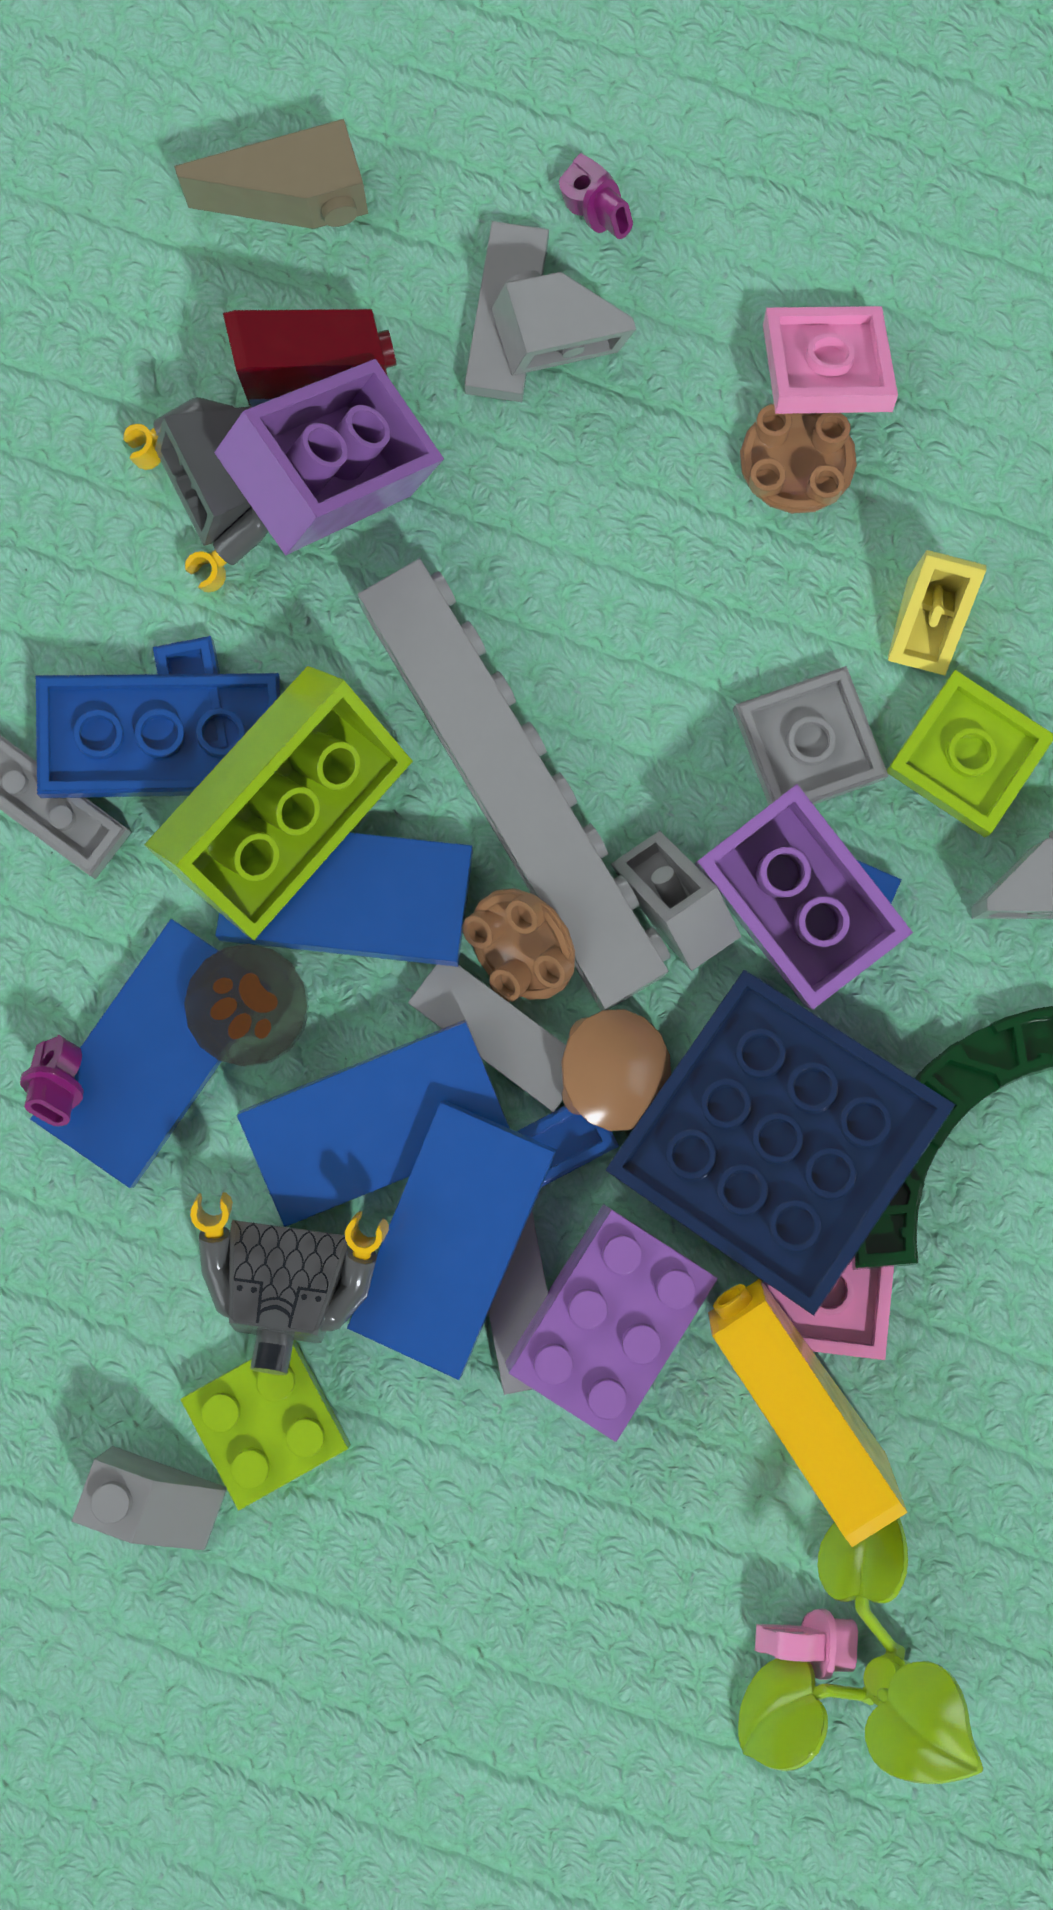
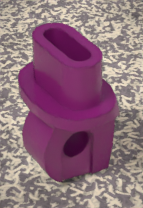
[559,153,633,239]
[20,1035,84,1126]

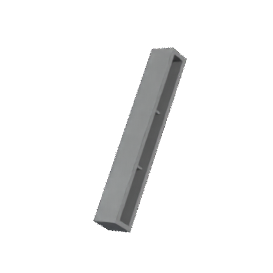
[358,558,671,1011]

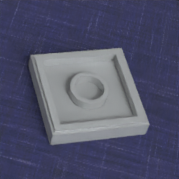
[733,666,888,805]

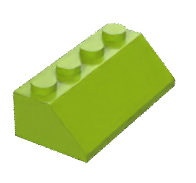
[144,666,413,940]

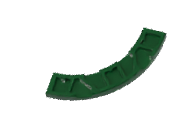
[852,1006,1053,1270]

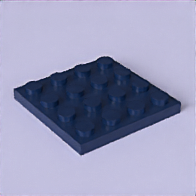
[605,970,955,1316]

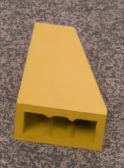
[708,1278,908,1547]

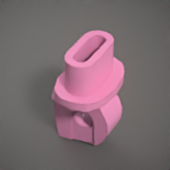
[755,1609,858,1680]

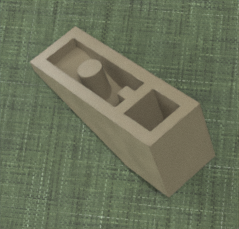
[174,119,368,229]

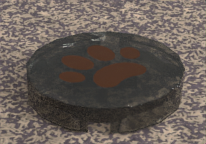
[184,944,309,1067]

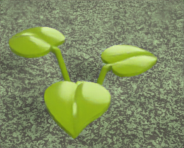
[738,1518,983,1784]

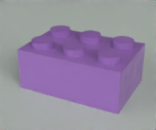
[214,359,444,556]
[694,784,913,1010]
[505,1204,718,1442]

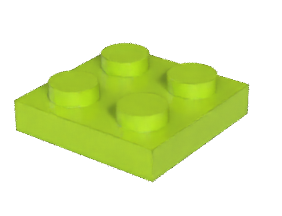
[886,670,1053,838]
[180,1340,351,1511]

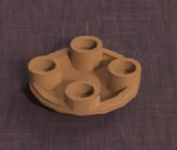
[740,404,857,514]
[463,888,575,1002]
[561,1009,671,1131]

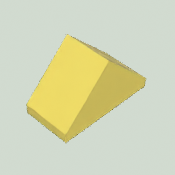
[888,550,986,676]

